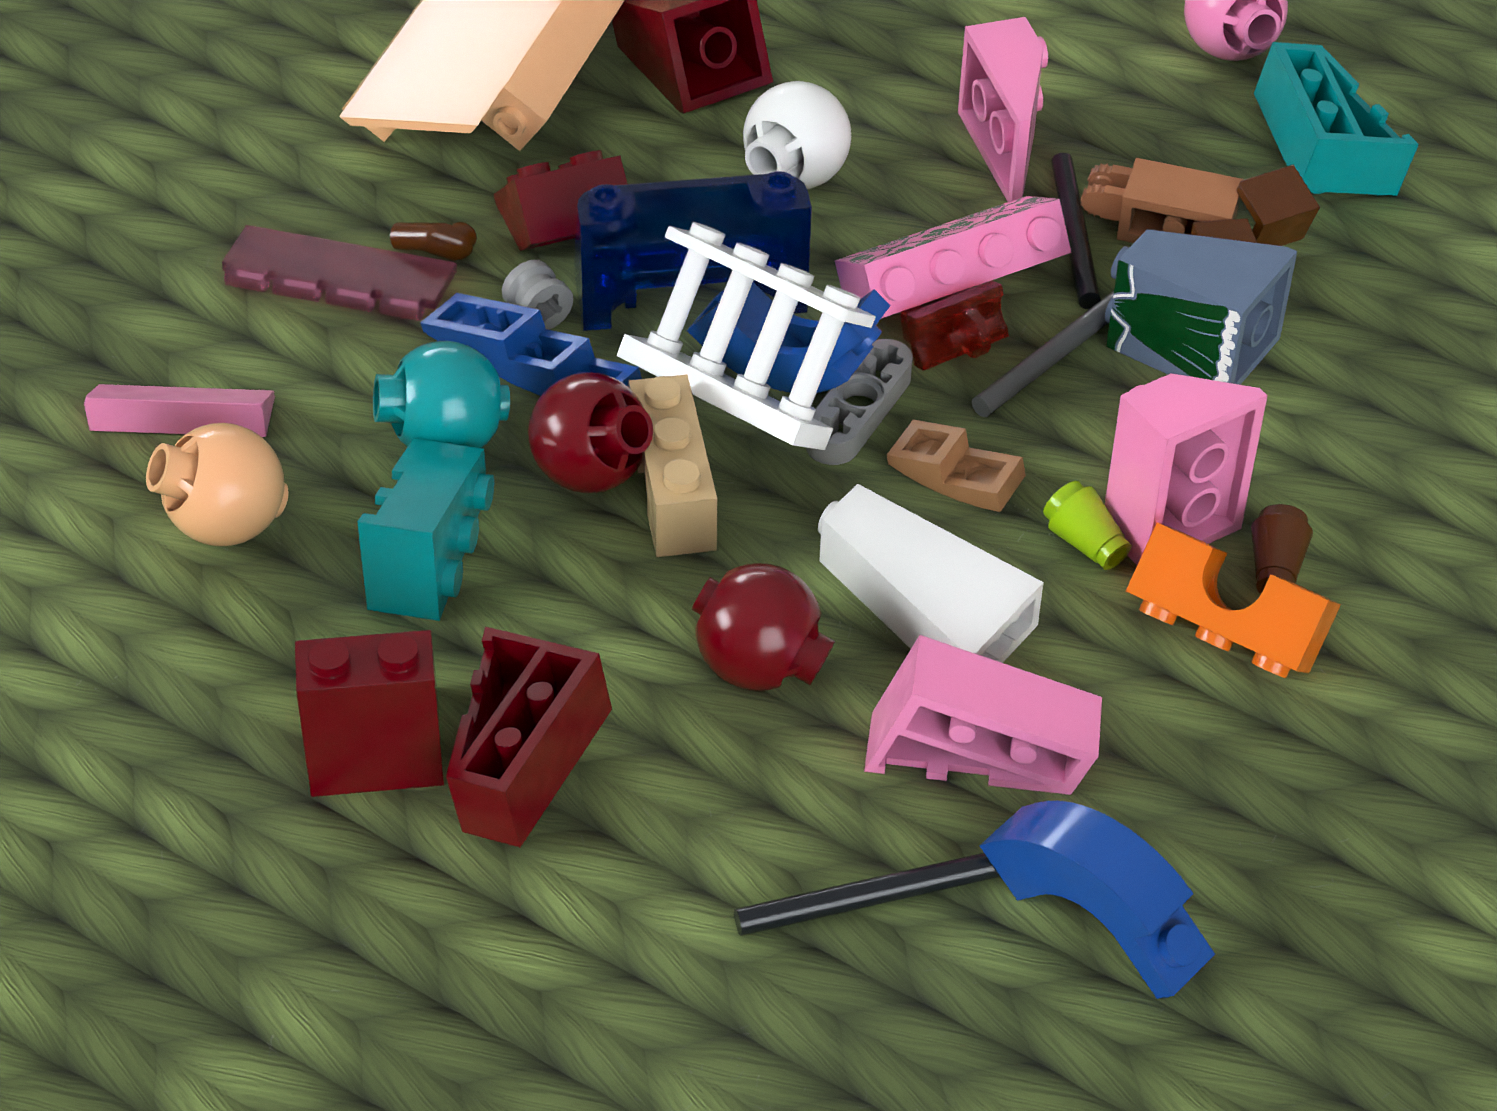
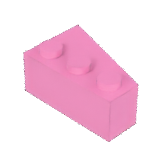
[864,635,1102,795]

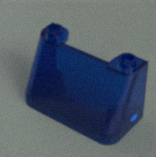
[574,171,812,331]

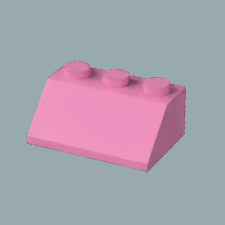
[1105,373,1268,565]

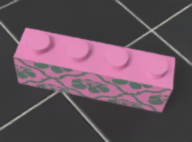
[834,196,1071,318]

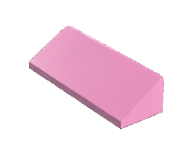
[84,384,275,437]

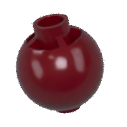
[528,372,653,493]
[692,563,836,691]

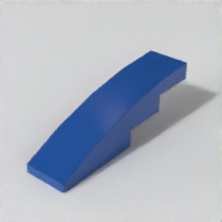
[420,293,642,396]

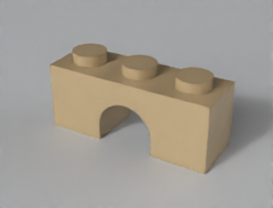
[629,374,717,557]

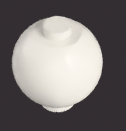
[743,81,851,190]

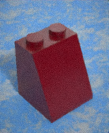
[612,0,773,114]
[295,630,444,797]

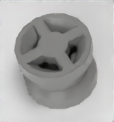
[502,260,573,330]

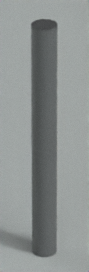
[972,291,1114,417]

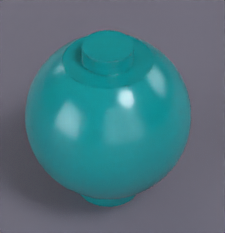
[373,341,510,448]

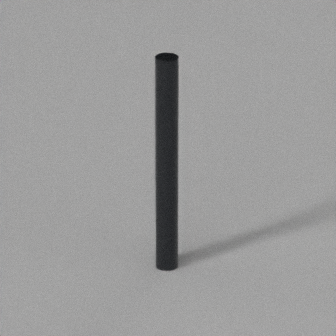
[1051,153,1101,309]
[734,853,1000,936]

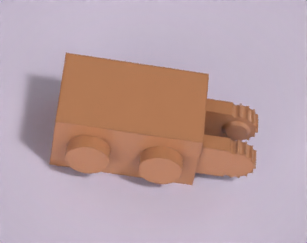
[1080,158,1244,243]

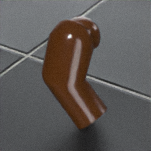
[390,222,477,261]

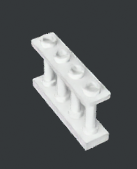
[616,222,876,450]

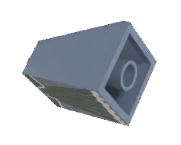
[1105,229,1297,385]

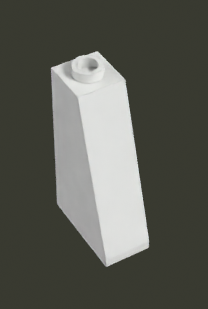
[818,484,1044,663]

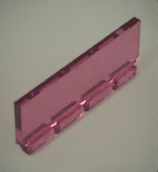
[222,225,457,321]

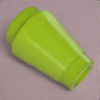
[1043,481,1132,570]

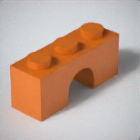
[1126,522,1341,678]

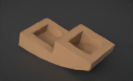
[887,419,1026,512]

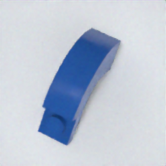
[687,282,891,393]
[979,801,1215,999]

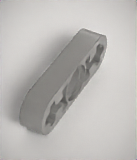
[806,339,913,465]

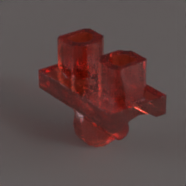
[901,280,1009,371]

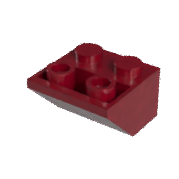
[493,150,637,251]

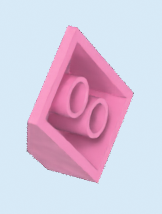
[958,17,1048,202]

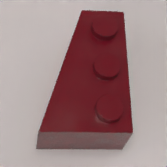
[446,626,612,848]

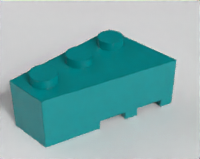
[1254,42,1419,196]
[357,438,494,621]

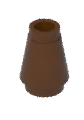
[1251,504,1313,594]

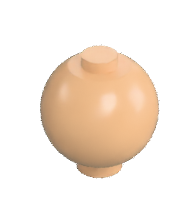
[146,423,289,546]

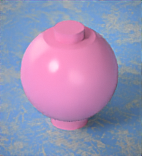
[1184,0,1288,61]

